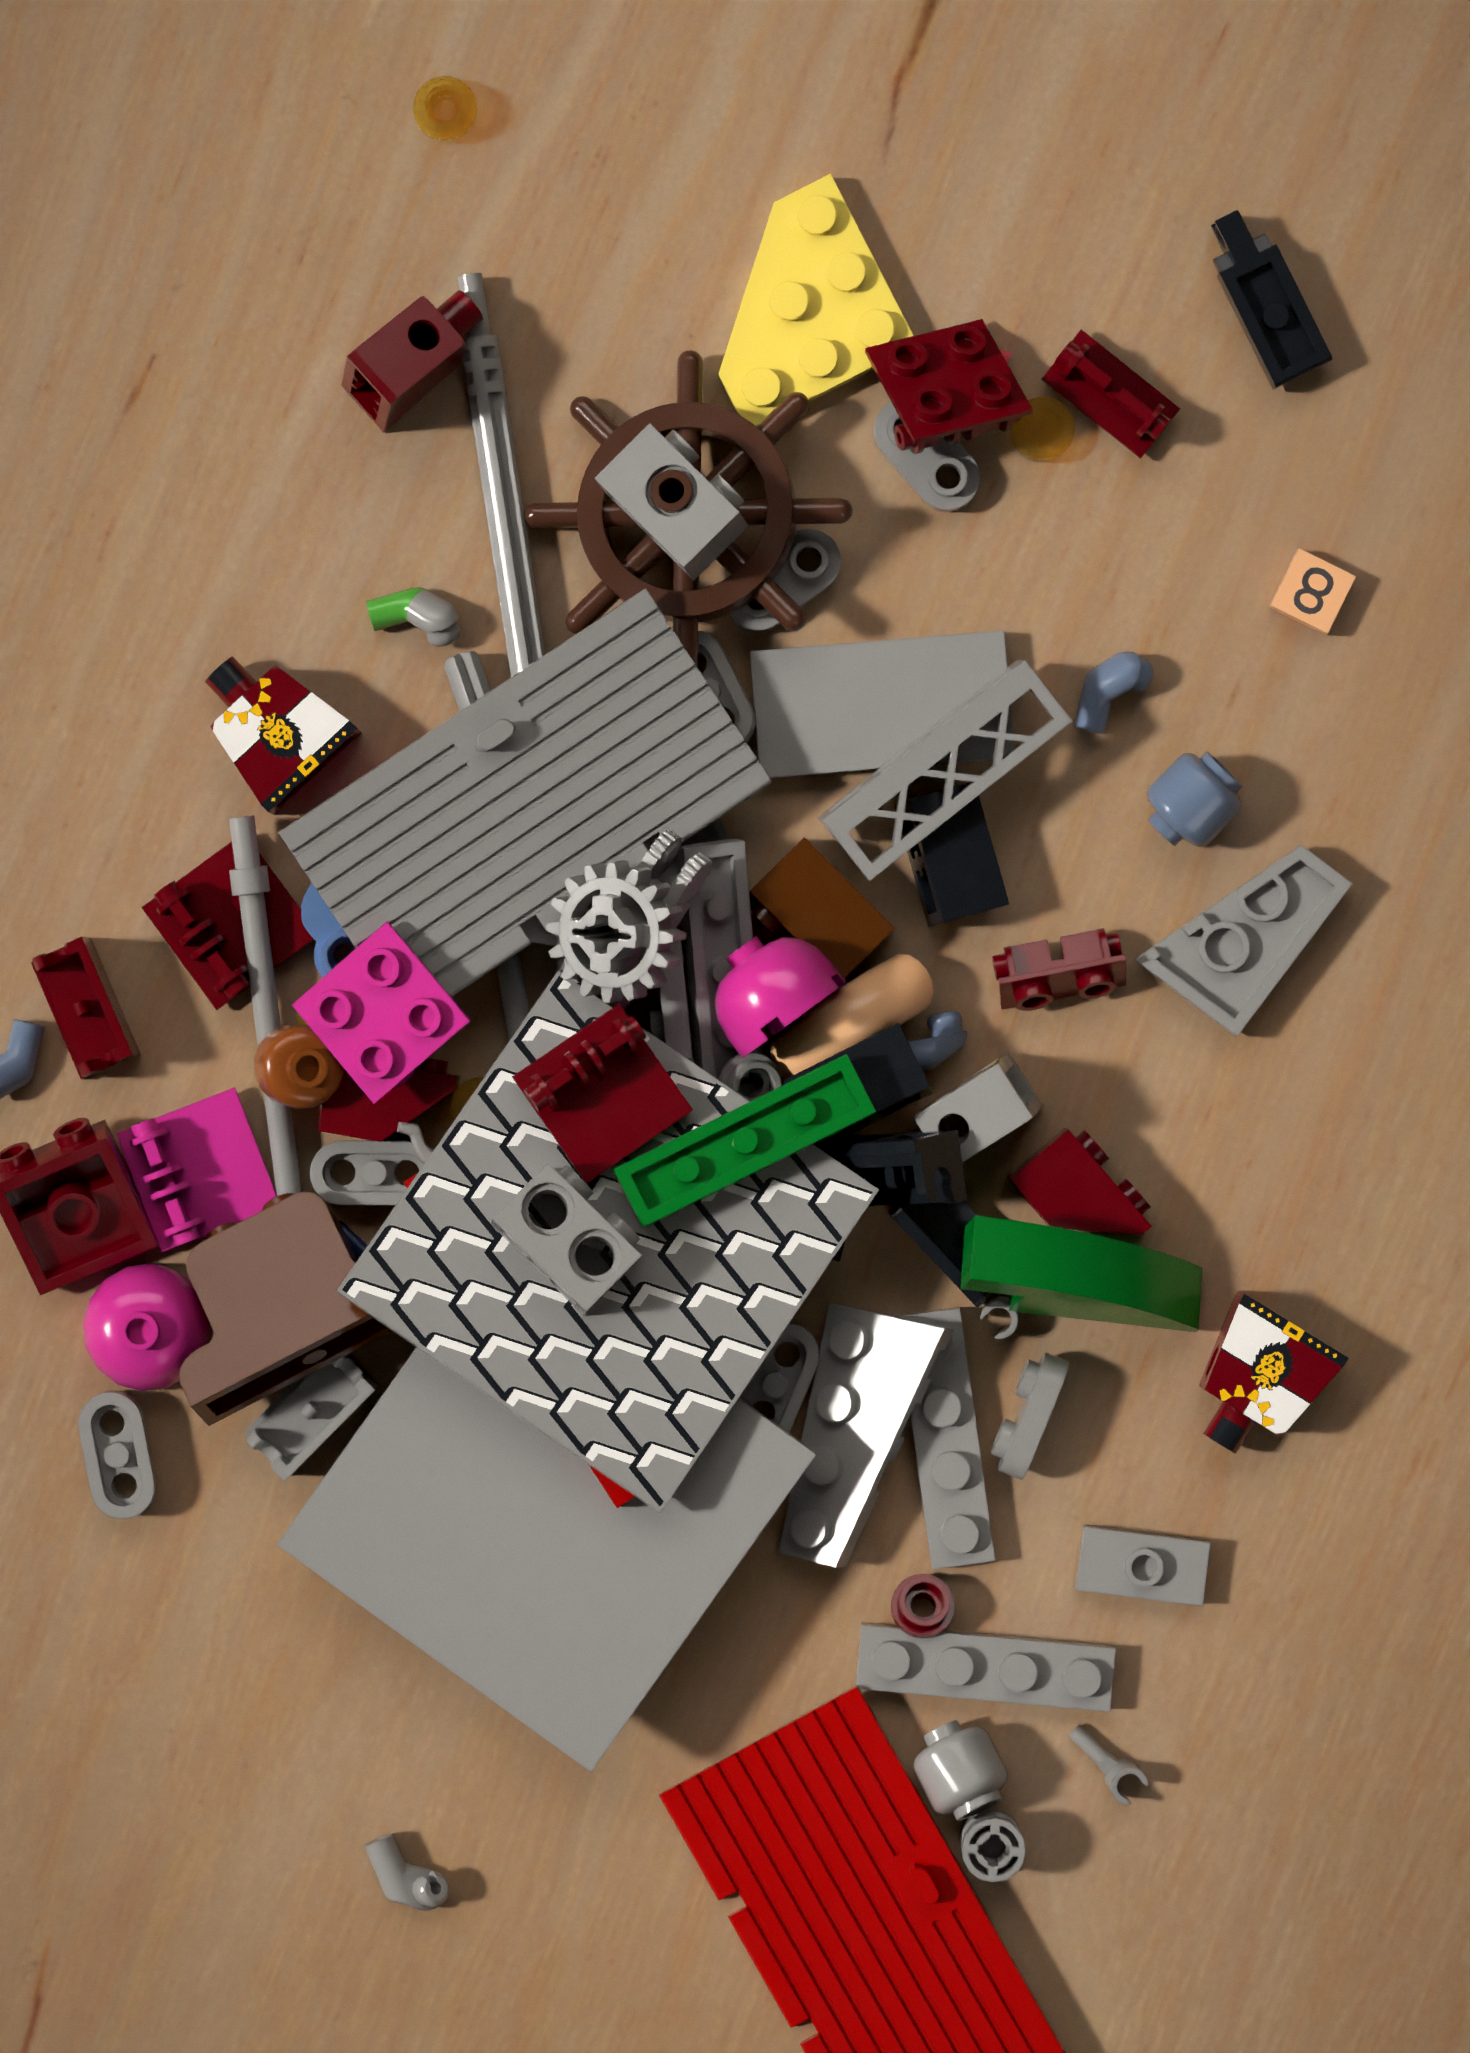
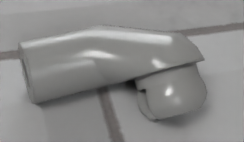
[364,1833,450,1911]

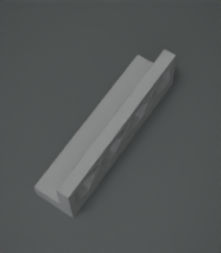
[817,659,1072,881]

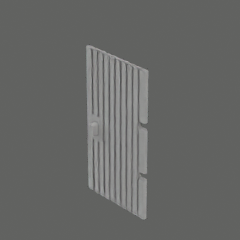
[278,588,772,997]

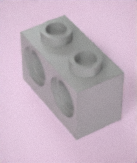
[491,1163,642,1316]

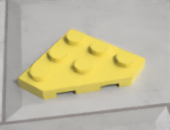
[718,173,914,427]

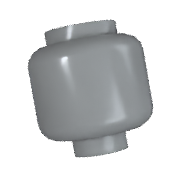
[913,1720,1008,1821]

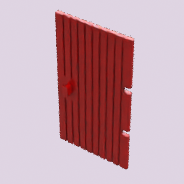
[659,1685,1066,2053]

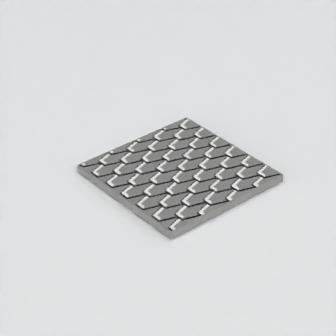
[336,971,879,1513]

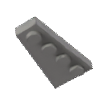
[778,1303,954,1567]

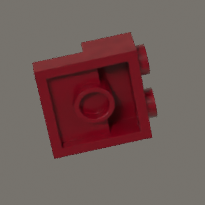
[0,1118,158,1295]

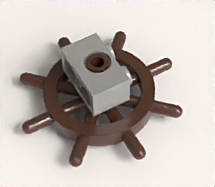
[524,350,853,667]

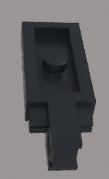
[1211,210,1333,390]

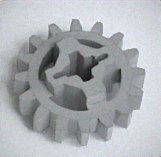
[546,860,686,1003]

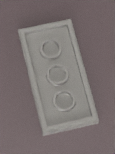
[750,630,1014,779]

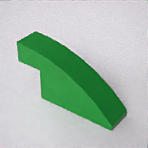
[960,1215,1202,1332]

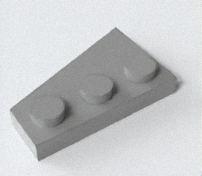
[1134,845,1353,1037]

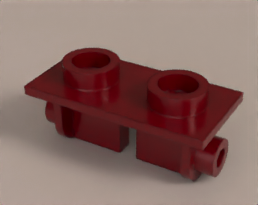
[1041,329,1181,459]
[992,928,1126,1011]

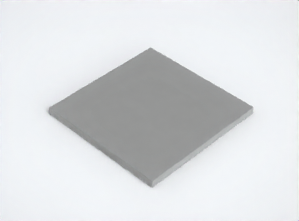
[277,1347,817,1772]

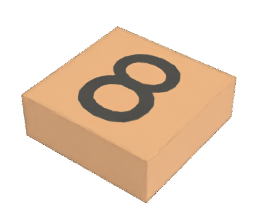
[1269,548,1356,635]

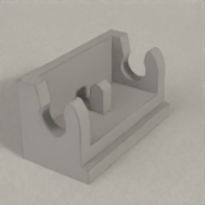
[245,1354,380,1482]

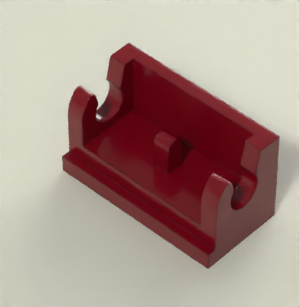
[31,936,141,1079]

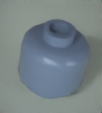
[1147,752,1243,847]

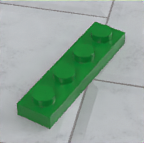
[613,1054,876,1229]

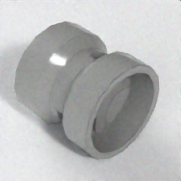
[959,1808,1026,1882]

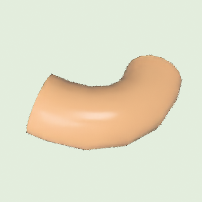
[770,954,934,1080]

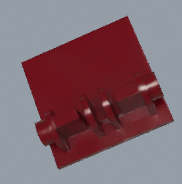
[865,319,1033,454]
[141,841,314,1010]
[512,1004,693,1184]

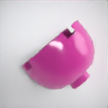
[715,936,846,1058]
[83,1263,213,1391]

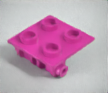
[292,921,471,1104]
[116,1087,277,1252]

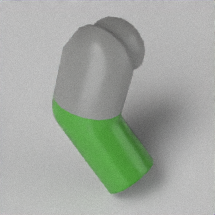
[366,587,460,647]

